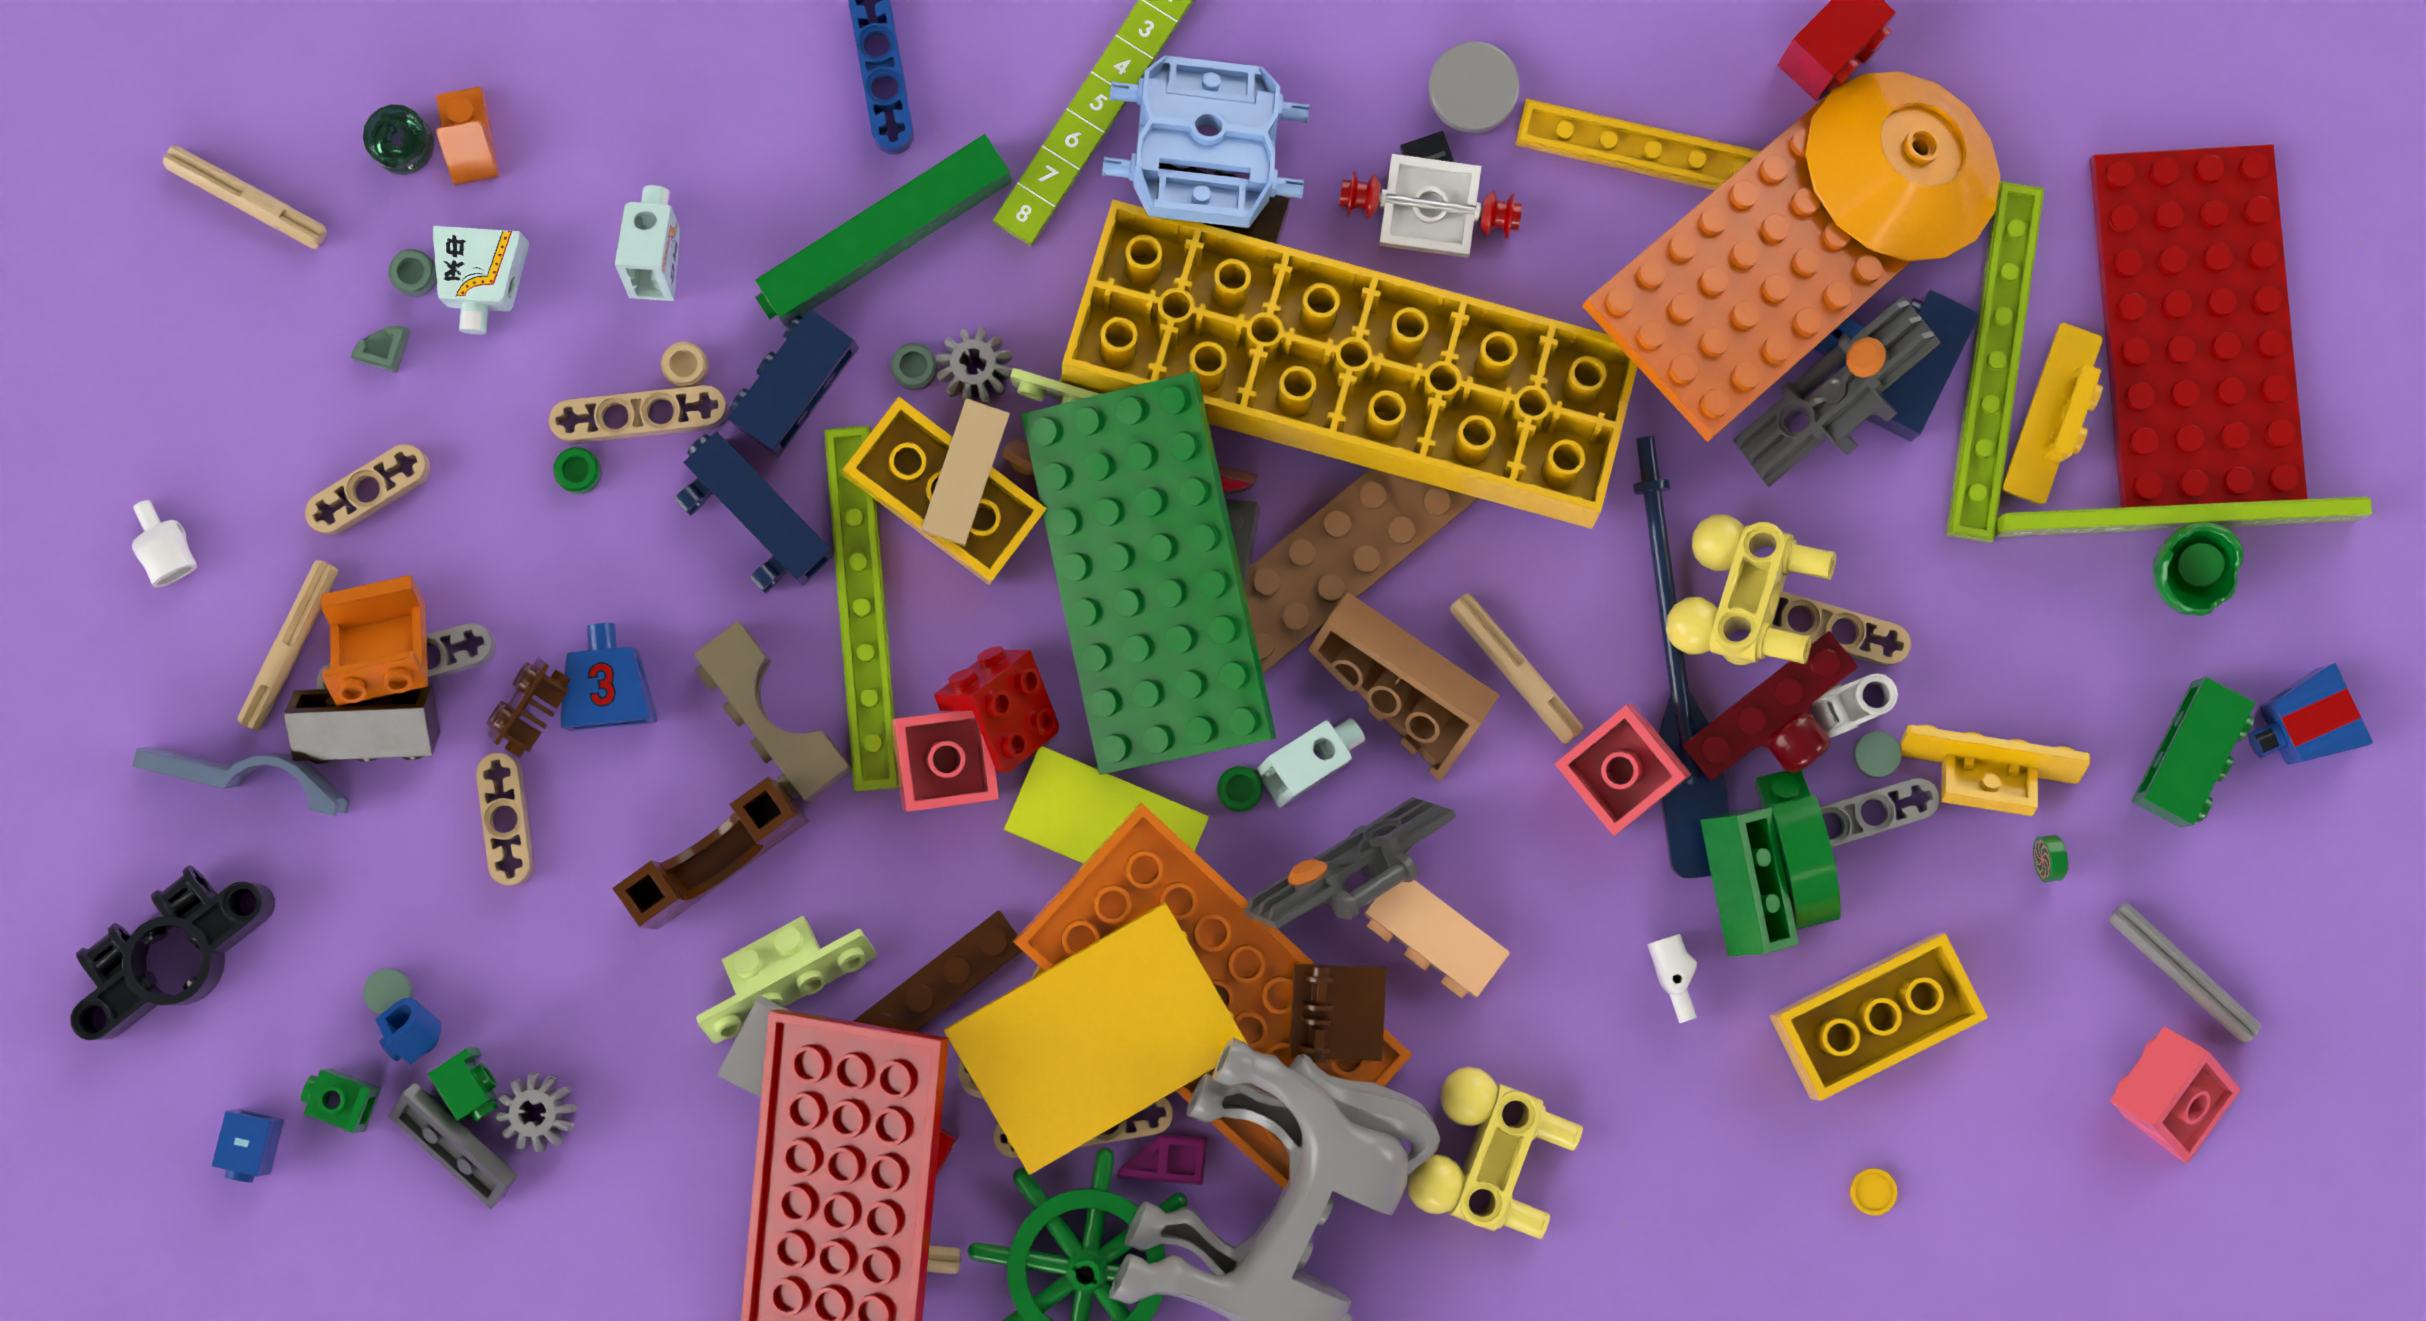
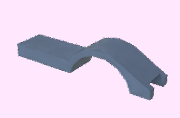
[132,747,350,816]

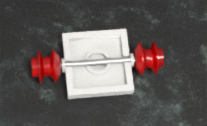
[1339,154,1522,258]

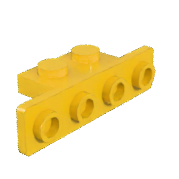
[2001,323,2103,505]
[1899,725,2091,816]

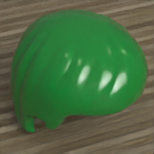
[2152,522,2244,616]

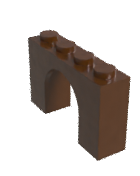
[612,777,809,929]

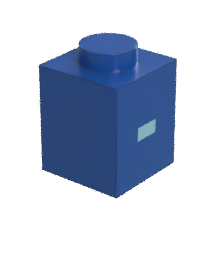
[212,1109,284,1183]

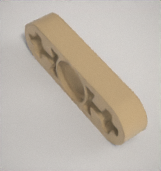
[305,444,430,536]
[476,753,534,886]

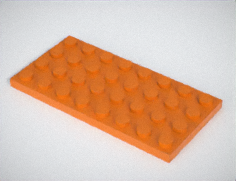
[1582,94,1912,442]
[1013,802,1413,1190]

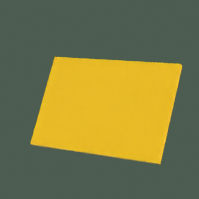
[944,902,1249,1175]

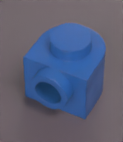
[375,997,442,1065]

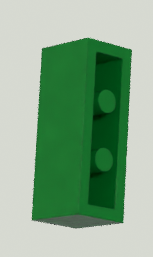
[2131,677,2255,827]
[1700,807,1799,956]

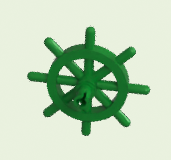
[967,1147,1188,1321]

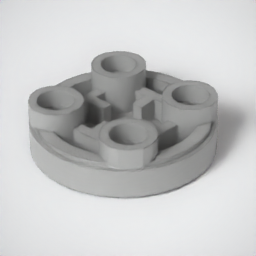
[1428,41,1519,135]

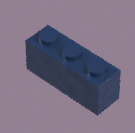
[1866,289,1980,442]
[728,308,859,457]

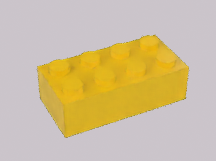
[842,396,1047,585]
[1769,933,1988,1101]

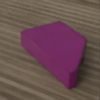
[1117,1134,1207,1185]

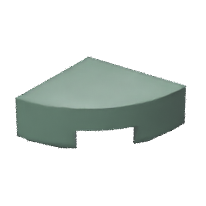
[350,326,411,373]

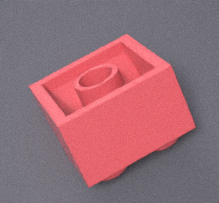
[2110,1026,2241,1164]

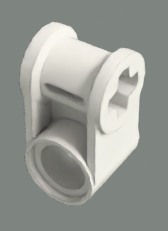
[1811,674,1898,738]

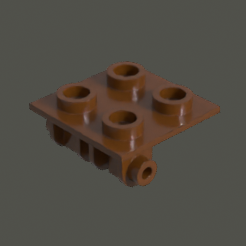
[487,657,571,758]
[1289,964,1387,1063]

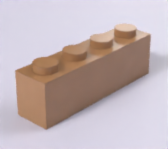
[1308,592,1500,782]

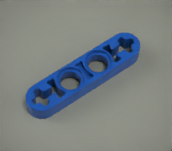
[849,0,914,154]

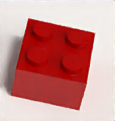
[1777,0,1896,101]

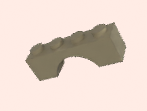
[694,621,852,803]

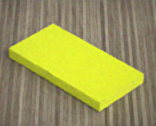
[1004,746,1209,864]

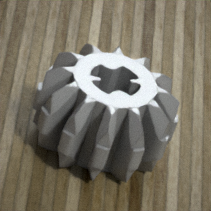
[936,327,1012,404]
[496,1072,578,1153]

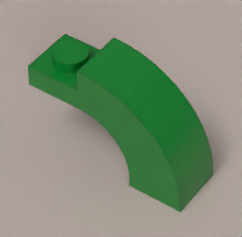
[1755,770,1841,930]

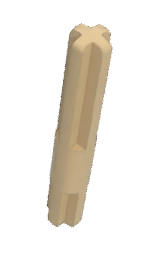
[162,145,327,249]
[237,560,338,730]
[1450,593,1584,744]

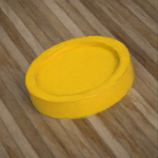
[1849,1168,1898,1216]

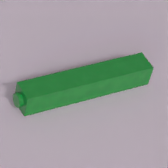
[755,134,1012,327]

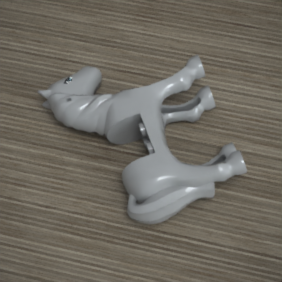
[1109,1037,1441,1321]

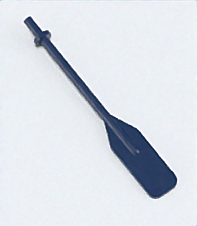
[1633,436,1729,879]

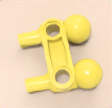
[1666,514,1836,665]
[1407,1066,1583,1239]

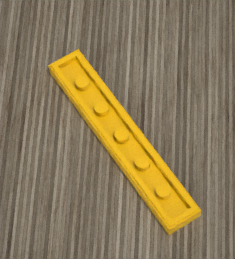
[1515,98,1761,190]

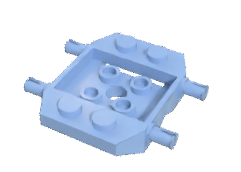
[1102,55,1309,228]

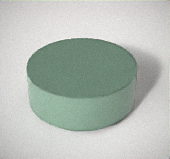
[388,249,437,297]
[891,343,937,390]
[1852,731,1901,778]
[363,969,414,1015]

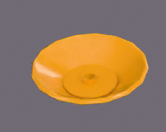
[1805,71,2001,261]

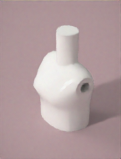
[132,500,197,588]
[1647,934,1697,1023]

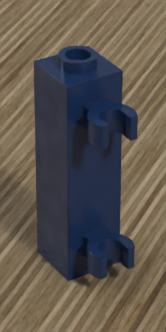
[674,431,834,594]

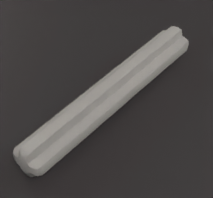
[2109,903,2261,1043]

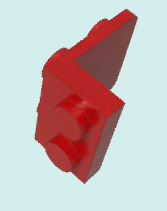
[933,646,1059,773]

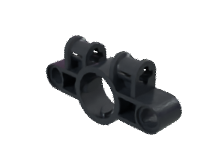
[70,865,275,1040]

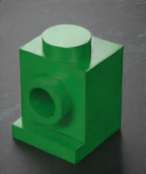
[427,1047,499,1123]
[301,1069,382,1133]

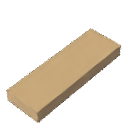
[921,398,1010,546]

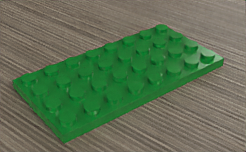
[1021,372,1277,775]

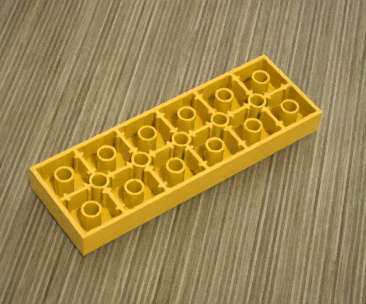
[1062,199,1638,529]

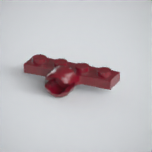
[1682,631,1858,781]

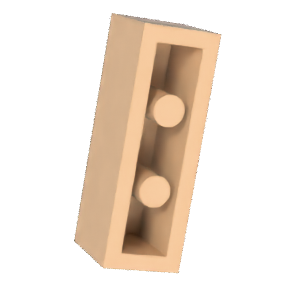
[1363,880,1510,999]

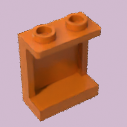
[321,575,428,706]

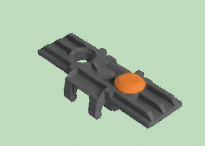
[1733,296,1941,487]
[1243,797,1456,929]

